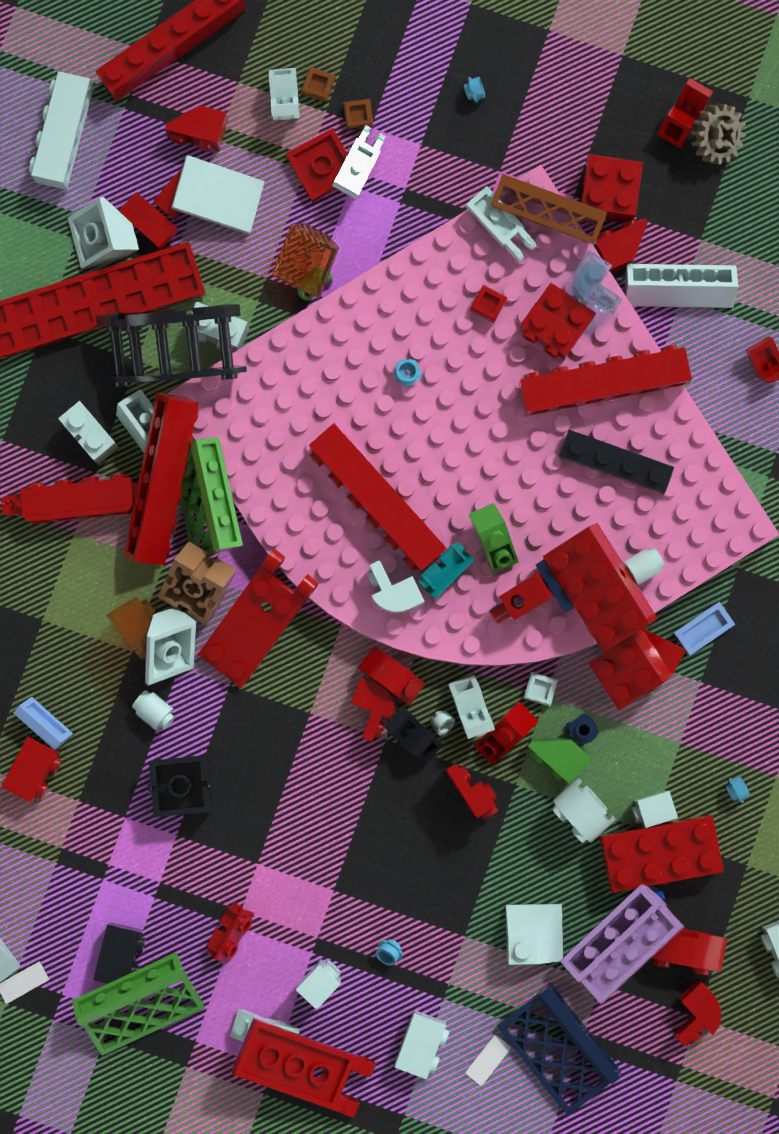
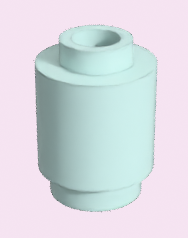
[623,548,665,586]
[132,690,174,731]

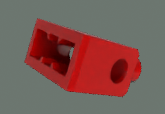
[489,572,555,624]

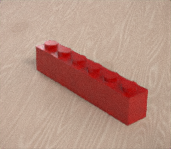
[96,0,246,103]
[518,345,692,417]
[123,393,199,565]
[309,423,447,573]

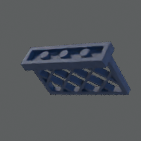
[497,982,621,1116]

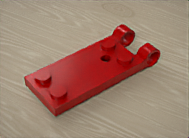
[197,548,319,688]
[231,1018,377,1117]

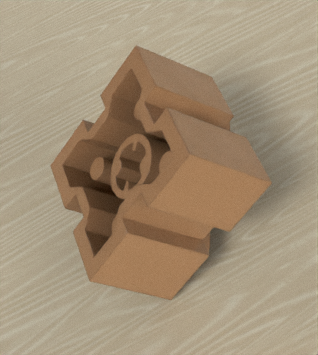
[158,541,237,625]

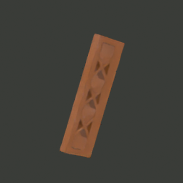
[491,174,607,245]

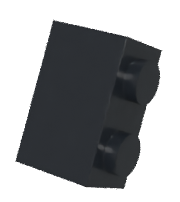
[93,922,146,984]

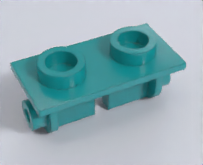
[418,541,475,599]

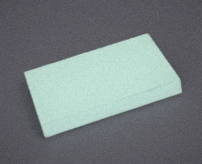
[171,155,265,234]

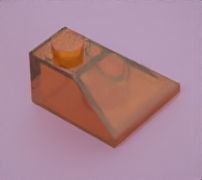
[272,223,340,298]
[106,597,156,661]

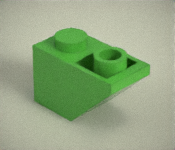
[468,503,519,574]
[528,737,592,784]

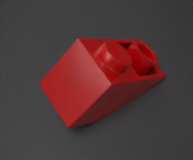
[165,105,228,152]
[594,219,648,274]
[474,701,539,765]

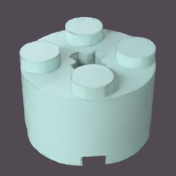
[552,778,616,843]

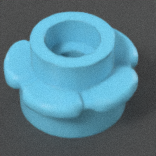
[464,77,485,103]
[394,359,421,386]
[726,776,750,803]
[376,939,403,966]

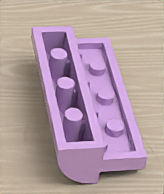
[560,884,684,1004]

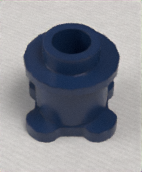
[565,714,598,746]

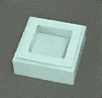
[523,672,558,707]

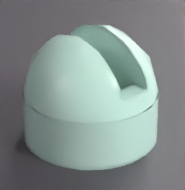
[431,711,455,735]

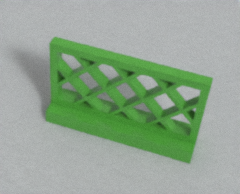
[180,437,243,558]
[72,953,205,1055]

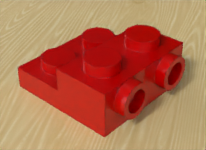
[519,282,597,360]
[445,763,499,820]

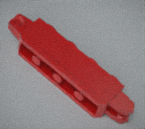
[1,474,138,525]

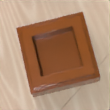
[301,67,336,103]
[343,99,374,131]

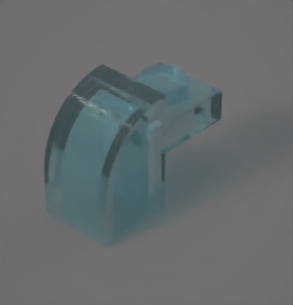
[572,250,623,314]

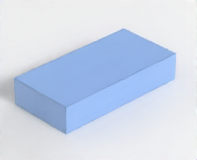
[673,602,735,656]
[14,697,73,750]

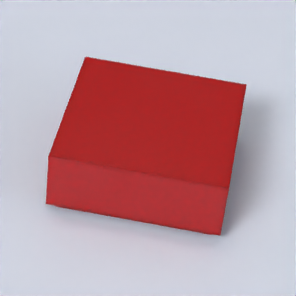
[470,285,508,323]

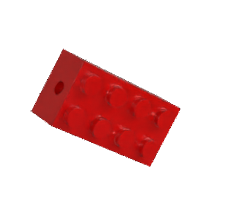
[543,522,658,653]
[599,815,724,893]

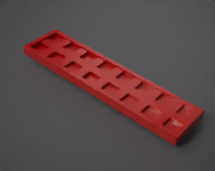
[0,242,206,360]

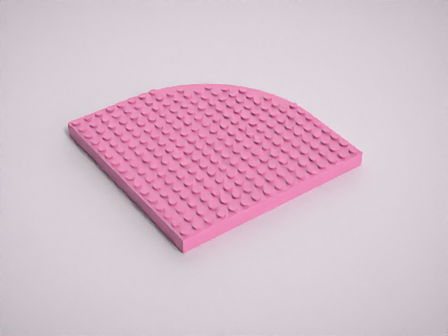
[167,165,779,667]

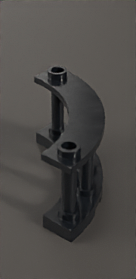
[96,304,247,387]

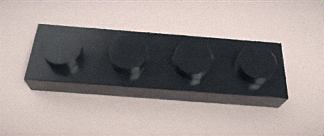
[559,430,674,494]

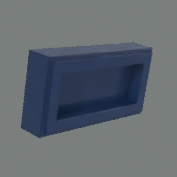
[536,560,574,613]

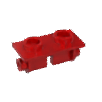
[206,902,255,963]

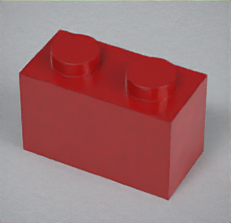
[1,737,62,802]

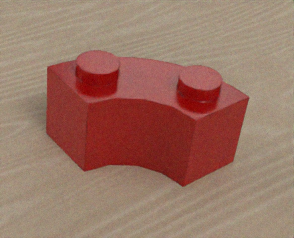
[652,929,727,975]

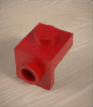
[745,336,779,383]

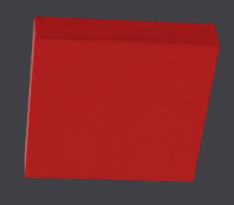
[286,128,348,203]

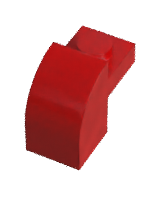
[657,78,713,148]
[358,646,426,706]
[351,677,394,742]
[673,979,721,1046]

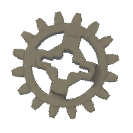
[691,103,746,164]

